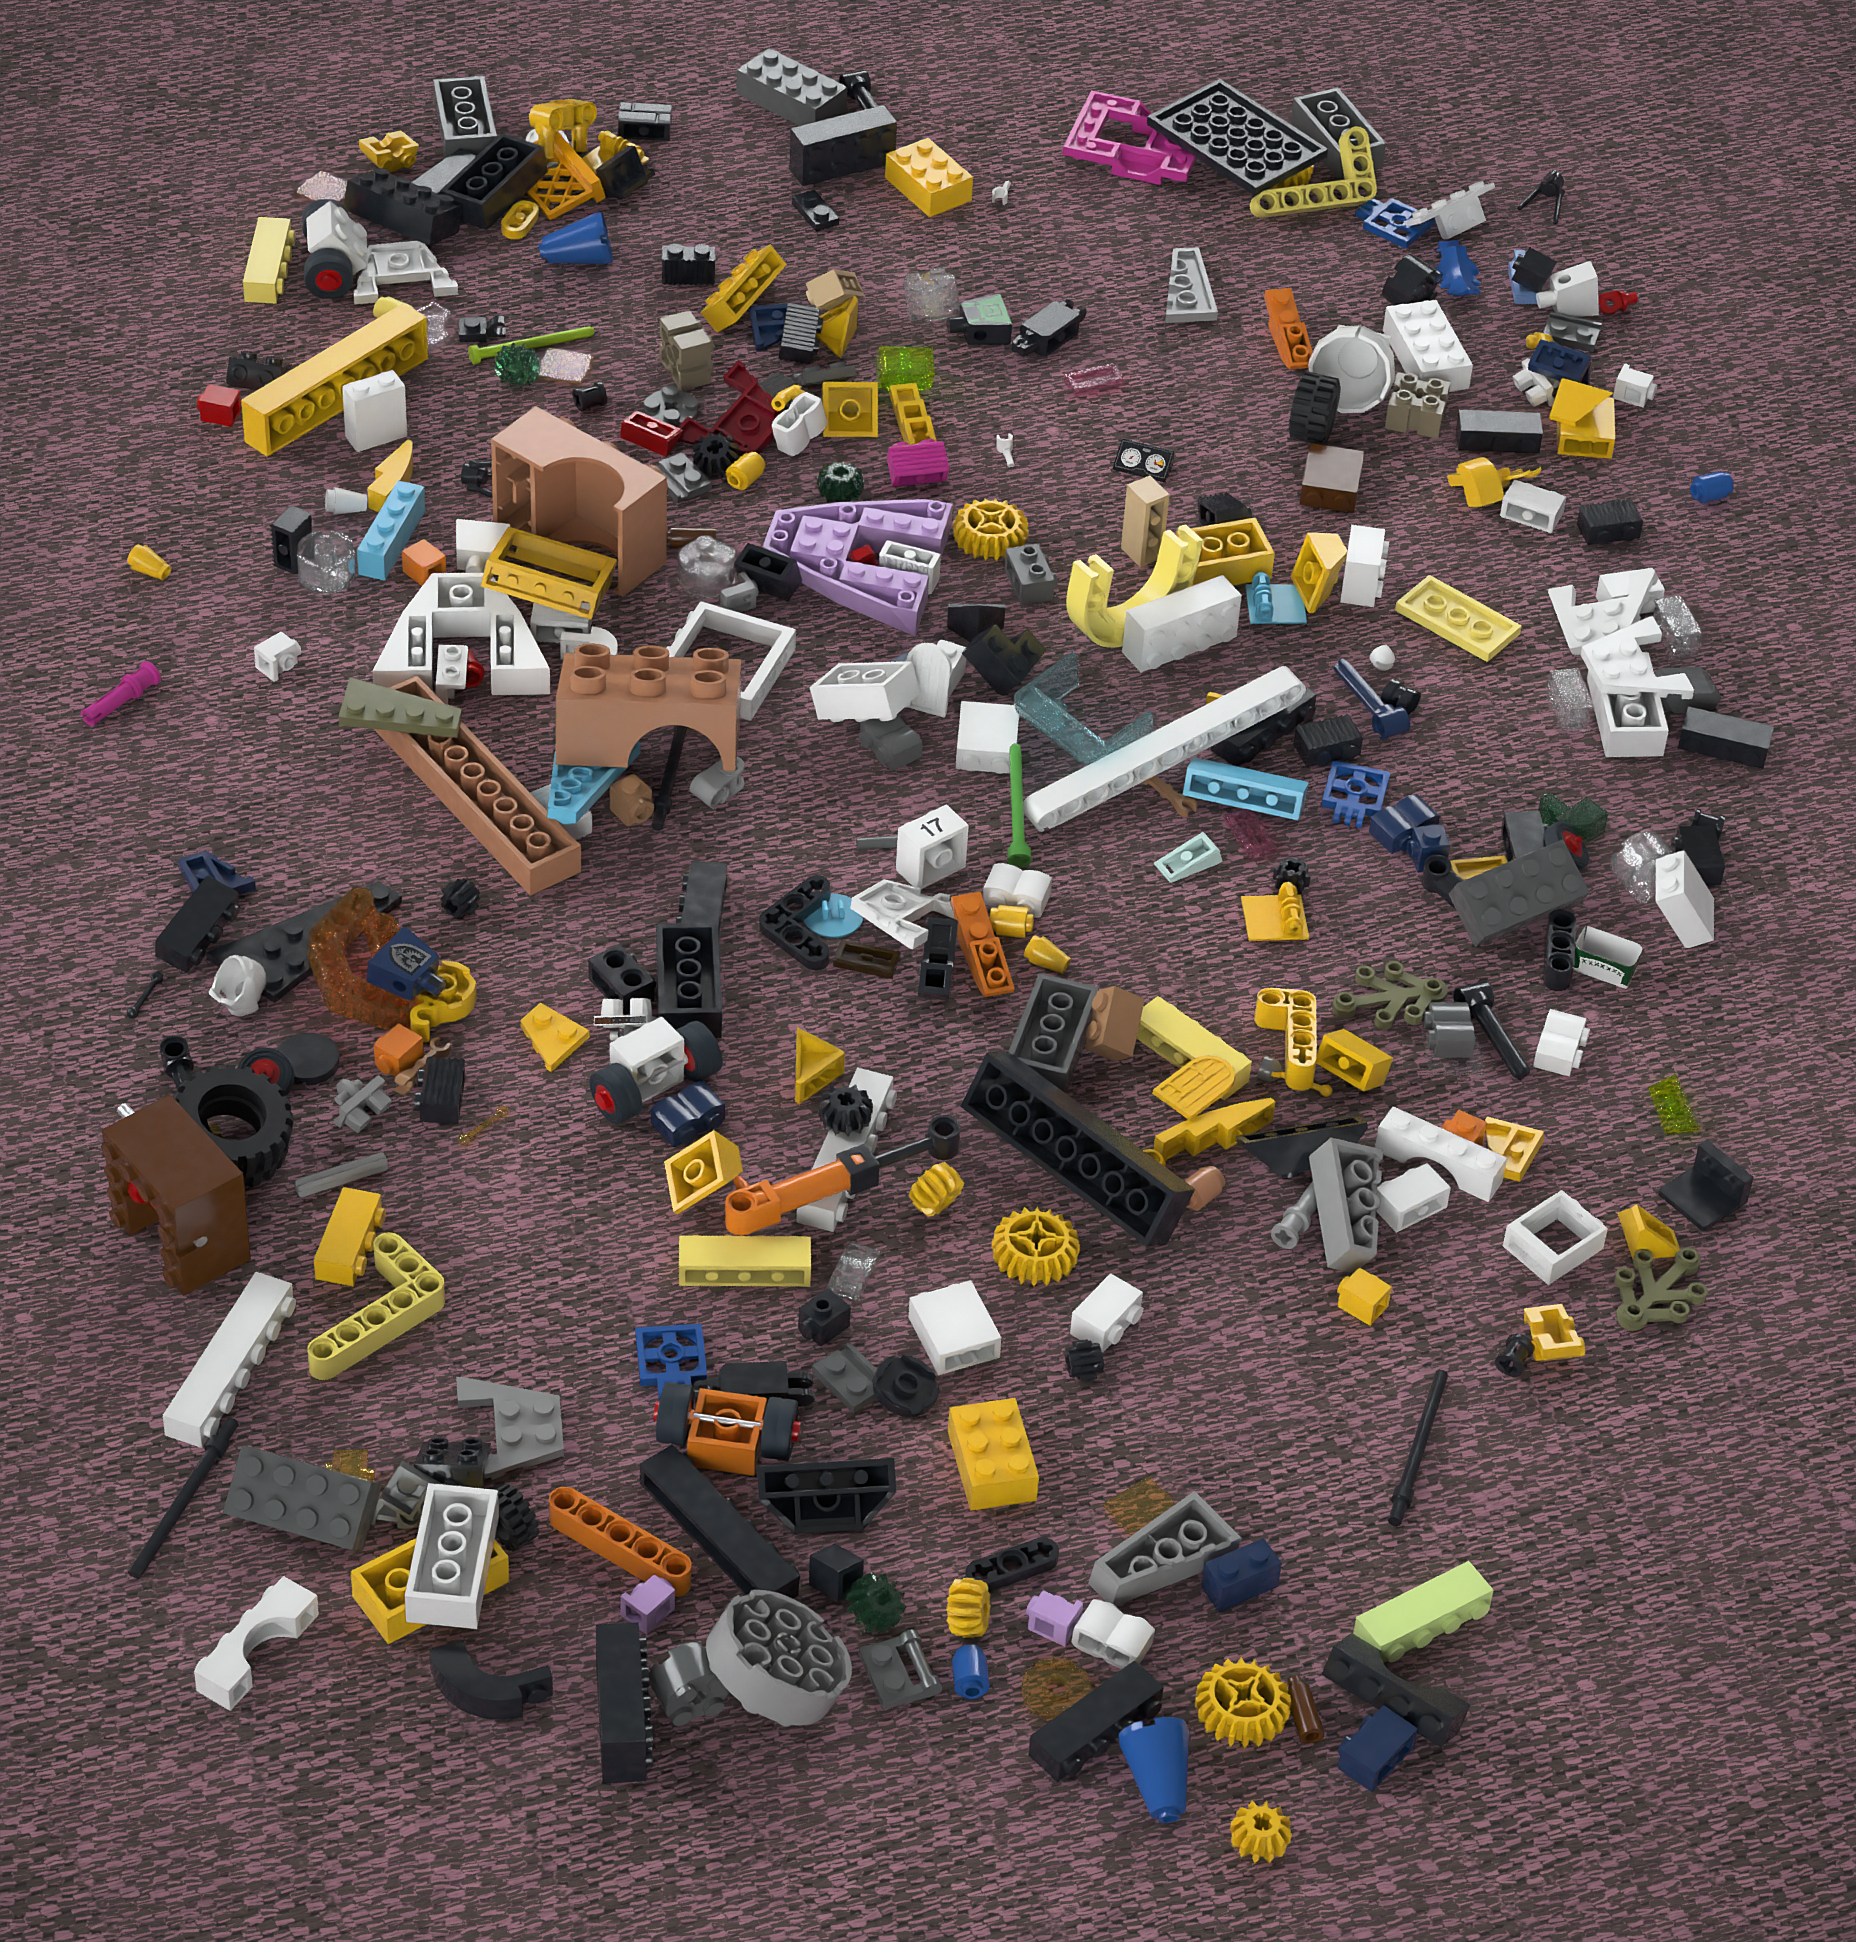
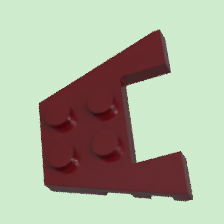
[678,360,783,456]

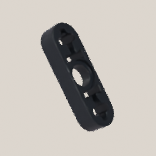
[965,1537,1059,1592]

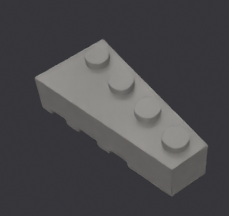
[1309,1138,1383,1273]
[1088,1491,1242,1606]

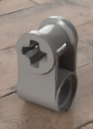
[690,756,744,809]

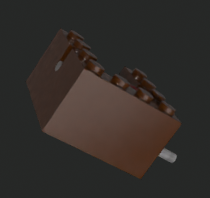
[101,1094,251,1296]

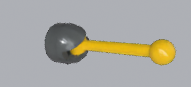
[1257,1055,1332,1097]

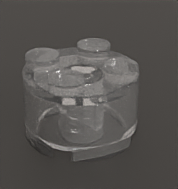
[903,267,960,321]
[297,531,356,597]
[678,535,735,601]
[1610,831,1674,903]

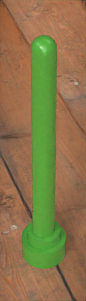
[1007,743,1032,866]

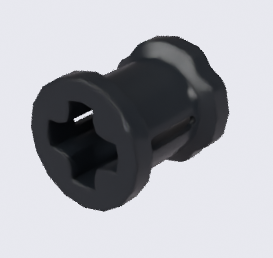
[572,381,607,412]
[1691,809,1726,841]
[1495,1333,1535,1377]

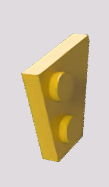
[521,1003,589,1072]
[1485,1117,1544,1182]

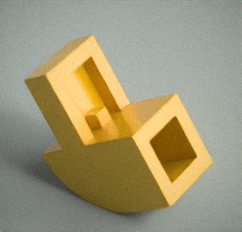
[1447,457,1504,507]

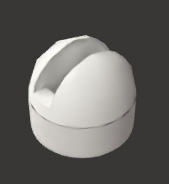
[1370,645,1395,671]

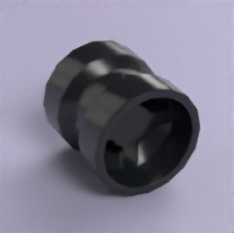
[1381,678,1421,715]

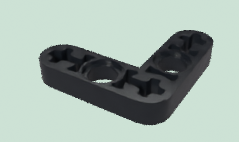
[759,875,831,971]

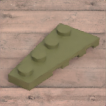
[338,677,462,738]

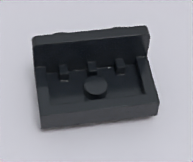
[595,146,655,200]
[226,351,292,390]

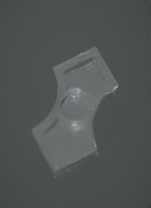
[416,301,452,354]

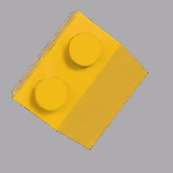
[822,382,878,437]
[1290,533,1347,613]
[664,1130,743,1215]

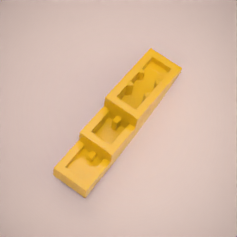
[889,383,937,445]
[1154,1098,1275,1161]

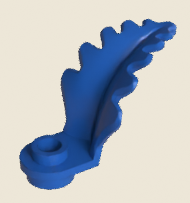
[1436,240,1480,297]

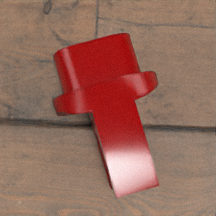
[1598,291,1638,315]
[850,545,876,566]

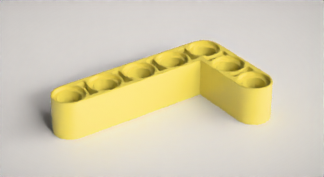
[1250,126,1377,218]
[307,1232,445,1380]

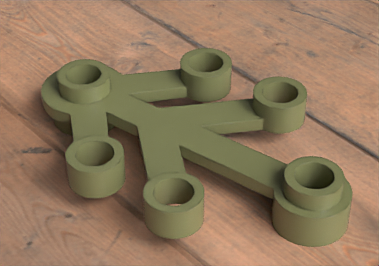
[1332,961,1448,1030]
[1614,1247,1708,1331]

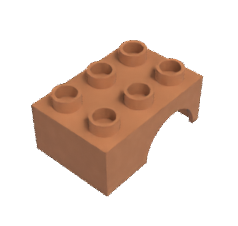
[491,406,668,597]
[555,643,742,771]

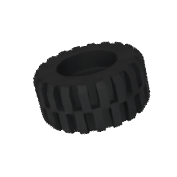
[173,1065,294,1188]

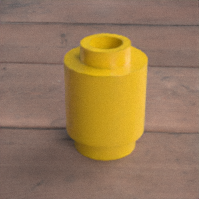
[726,452,765,490]
[989,905,1034,938]

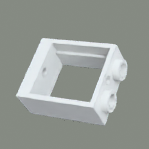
[1503,1190,1608,1285]

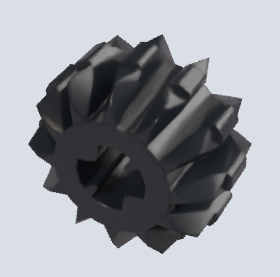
[693,430,740,478]
[818,1083,873,1137]

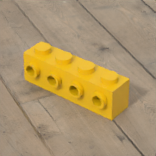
[700,244,787,332]

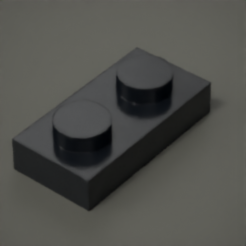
[792,190,839,232]

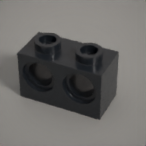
[588,944,656,1015]

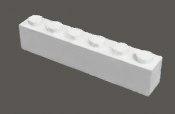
[796,1067,897,1232]
[163,1272,296,1448]

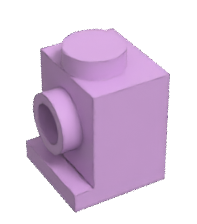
[621,1575,675,1635]
[1026,1590,1083,1647]

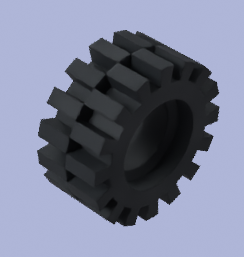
[495,1484,540,1552]

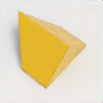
[815,295,858,358]
[1549,378,1613,426]
[795,1027,845,1105]
[1618,1204,1680,1260]

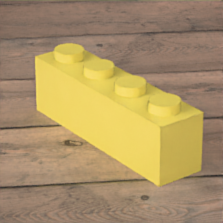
[243,217,296,304]
[1136,996,1252,1101]
[679,1235,811,1287]

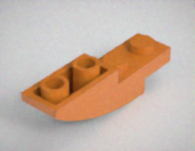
[1264,288,1313,370]
[950,892,1015,997]

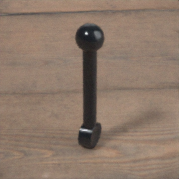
[126,972,163,1018]

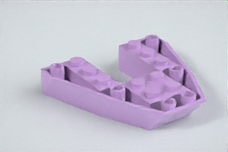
[763,499,953,636]

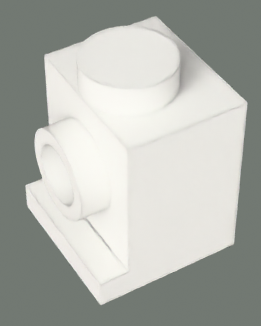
[1613,364,1657,408]
[254,632,301,682]

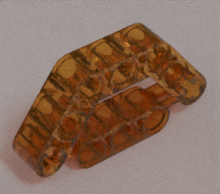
[307,887,414,1030]

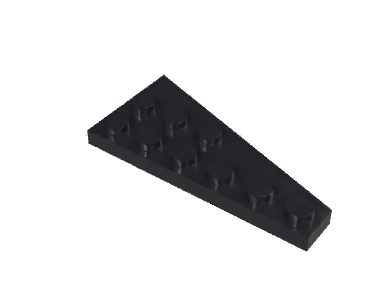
[206,881,402,1003]

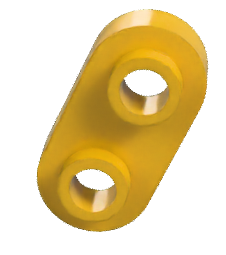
[501,201,539,239]

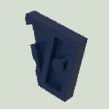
[749,302,802,351]
[177,850,256,895]

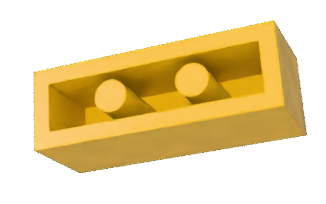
[314,1187,386,1287]

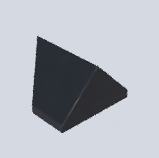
[947,604,1006,642]

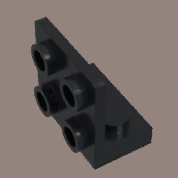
[1658,1139,1754,1231]
[414,1437,491,1489]

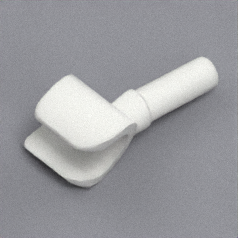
[992,181,1011,205]
[996,433,1015,467]

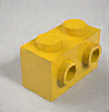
[1316,1029,1393,1091]

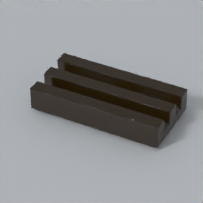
[833,939,901,979]

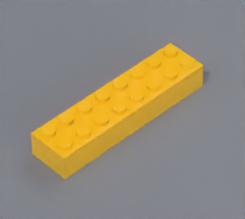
[241,303,428,457]

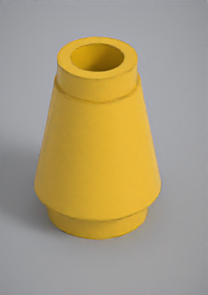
[127,544,172,581]
[1023,935,1071,974]

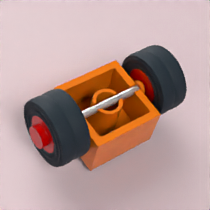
[653,1382,801,1476]

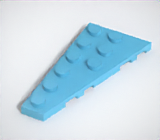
[547,742,641,824]

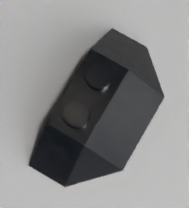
[1236,1116,1368,1178]
[757,1458,896,1534]

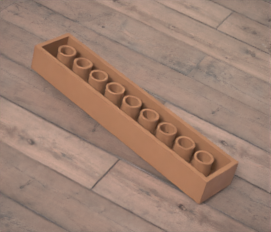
[374,676,581,896]

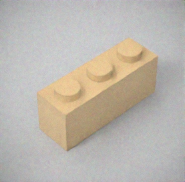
[805,269,865,310]
[1121,476,1170,567]

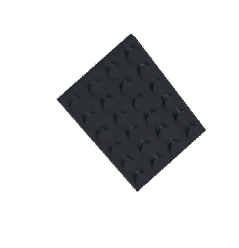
[1147,79,1328,196]

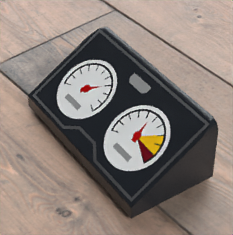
[1113,439,1174,483]

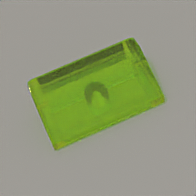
[1647,1074,1701,1134]

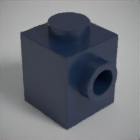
[1407,824,1451,872]

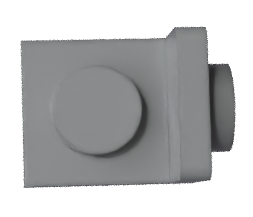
[720,572,759,613]

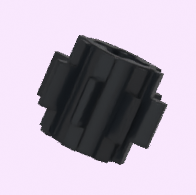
[1273,857,1311,895]
[440,878,480,919]
[1065,1339,1104,1381]

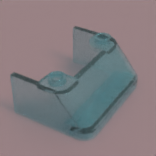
[1014,651,1154,765]

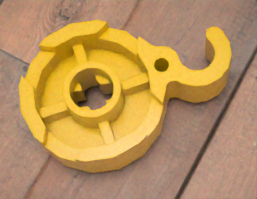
[410,960,477,1042]

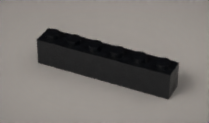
[640,1444,800,1599]

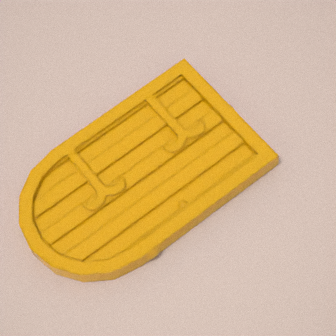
[1153,1055,1235,1121]

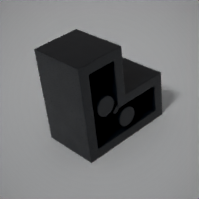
[962,624,1046,695]

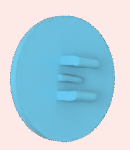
[803,893,863,938]

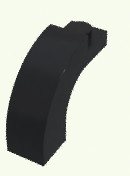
[918,917,958,1001]
[429,1640,553,1719]

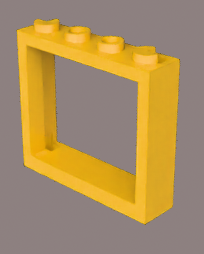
[481,527,617,620]

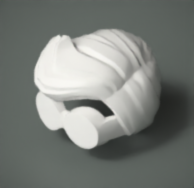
[209,955,267,1016]

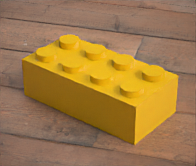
[351,1538,509,1644]

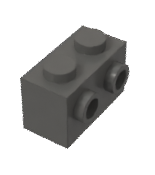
[1004,544,1058,605]

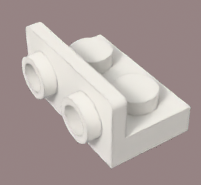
[436,645,468,705]

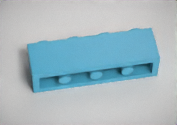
[357,480,425,581]
[1183,757,1309,820]

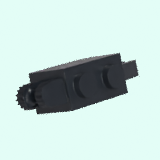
[1011,299,1087,357]
[694,1361,815,1407]

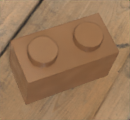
[1085,986,1145,1061]

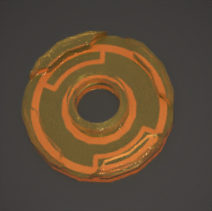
[1021,1657,1092,1720]

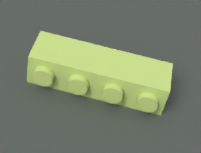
[1353,1561,1494,1663]

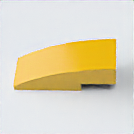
[367,440,413,513]

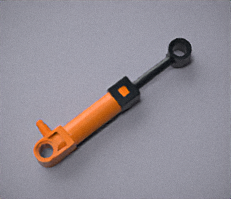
[725,1115,960,1236]

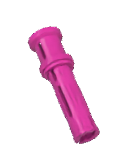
[81,661,161,727]

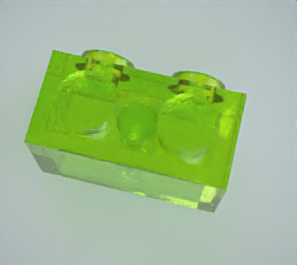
[875,346,935,391]

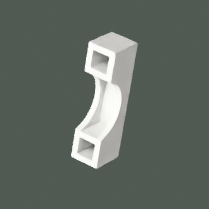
[1375,1107,1507,1202]
[194,1576,319,1711]

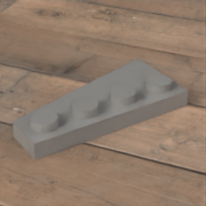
[1165,247,1218,323]

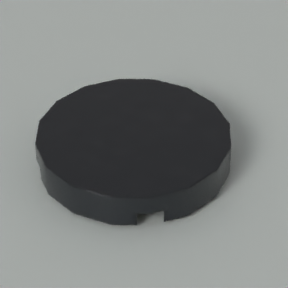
[278,1033,339,1085]
[872,1355,939,1417]

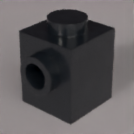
[1511,247,1557,293]
[798,1288,851,1347]
[809,1544,864,1602]

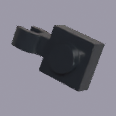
[459,316,506,342]

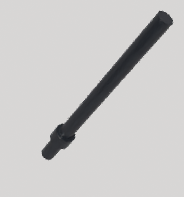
[651,725,688,831]
[1388,1370,1448,1526]
[128,1417,239,1579]

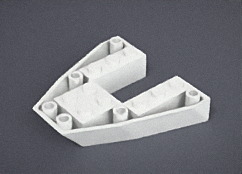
[373,573,550,695]

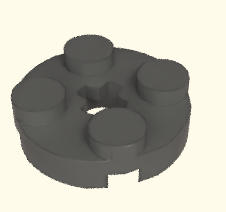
[644,385,698,427]

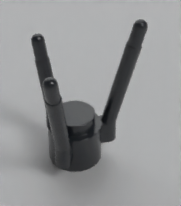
[1517,170,1565,224]
[461,460,493,499]

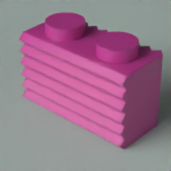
[886,439,949,487]

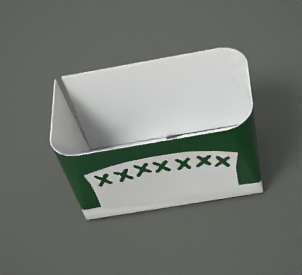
[1573,926,1642,989]

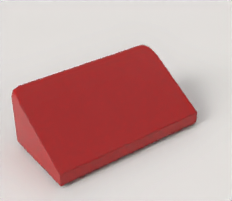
[620,411,682,457]

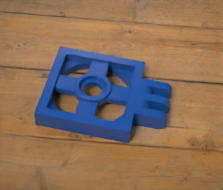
[1355,198,1435,249]
[1321,761,1390,828]
[635,1323,707,1401]

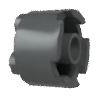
[649,1642,729,1726]

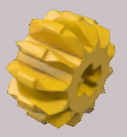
[909,1162,964,1217]
[946,1578,991,1638]
[1230,1801,1292,1864]

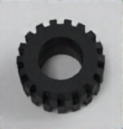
[1289,371,1341,445]

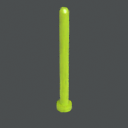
[468,326,594,365]

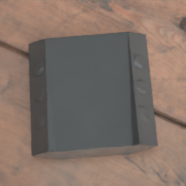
[1654,667,1722,714]

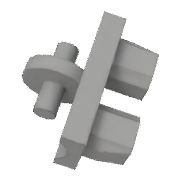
[333,1075,392,1133]

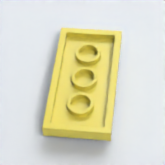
[1395,575,1521,662]

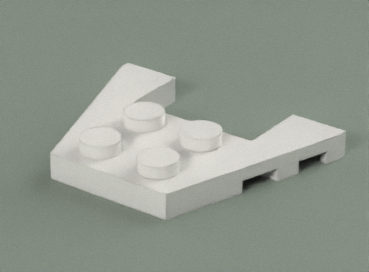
[354,241,458,305]
[1548,570,1658,655]
[1581,616,1694,699]
[851,879,955,949]

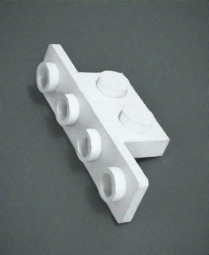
[1405,181,1495,240]

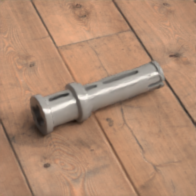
[1271,1181,1317,1249]

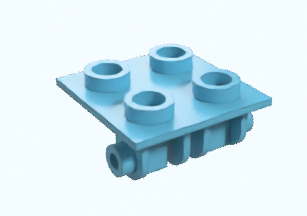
[1245,571,1307,624]

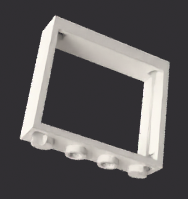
[666,601,796,721]

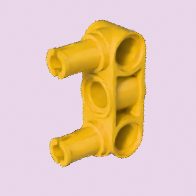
[529,99,597,159]

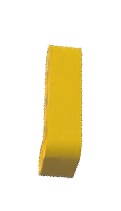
[1254,988,1317,1091]

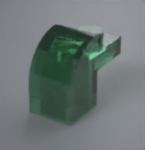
[1538,792,1609,844]

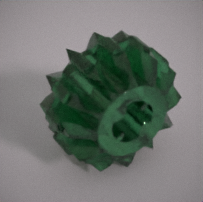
[494,342,540,388]
[817,460,864,502]
[845,1572,907,1634]

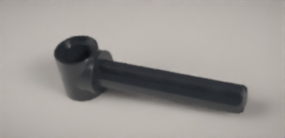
[839,70,877,110]
[1453,981,1530,1080]
[159,1036,211,1133]

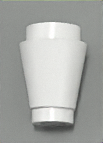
[325,487,367,515]

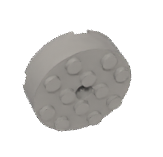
[706,1590,852,1727]

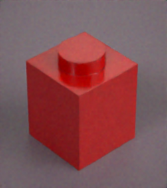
[197,384,242,427]

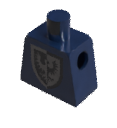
[366,926,446,1001]

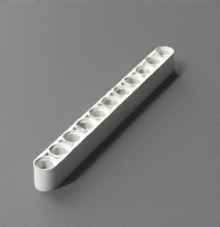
[1023,666,1306,832]

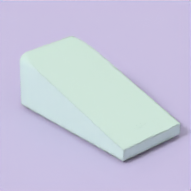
[1154,832,1222,883]

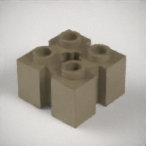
[659,310,714,391]
[1385,372,1451,439]

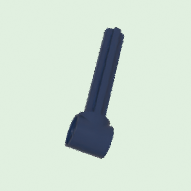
[1334,659,1410,740]

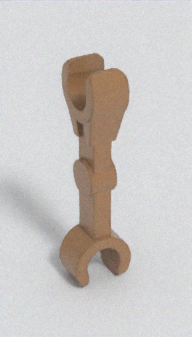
[1142,775,1197,817]
[395,1037,451,1096]

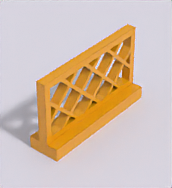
[526,131,606,220]

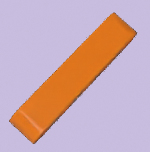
[549,1487,692,1597]

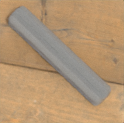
[294,1152,388,1198]

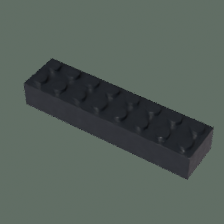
[960,1051,1195,1247]

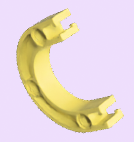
[1066,524,1203,648]

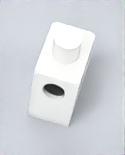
[1536,261,1599,317]
[456,519,510,573]

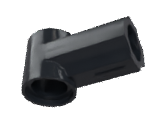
[1421,855,1464,909]

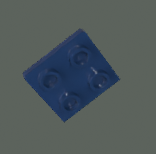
[1528,339,1591,385]

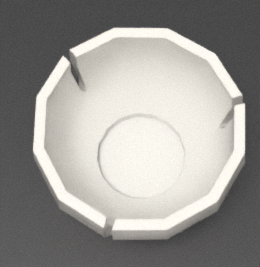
[1308,325,1395,413]

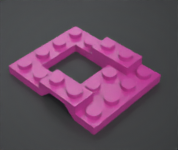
[1063,90,1197,185]

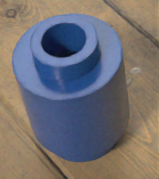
[1690,471,1734,503]
[952,1645,990,1699]

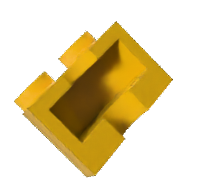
[359,130,419,173]
[1524,1304,1585,1361]

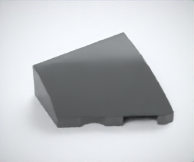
[371,1460,443,1529]

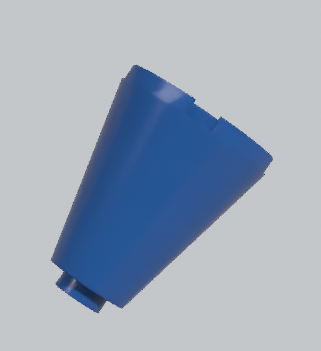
[538,212,613,264]
[1118,1717,1190,1823]

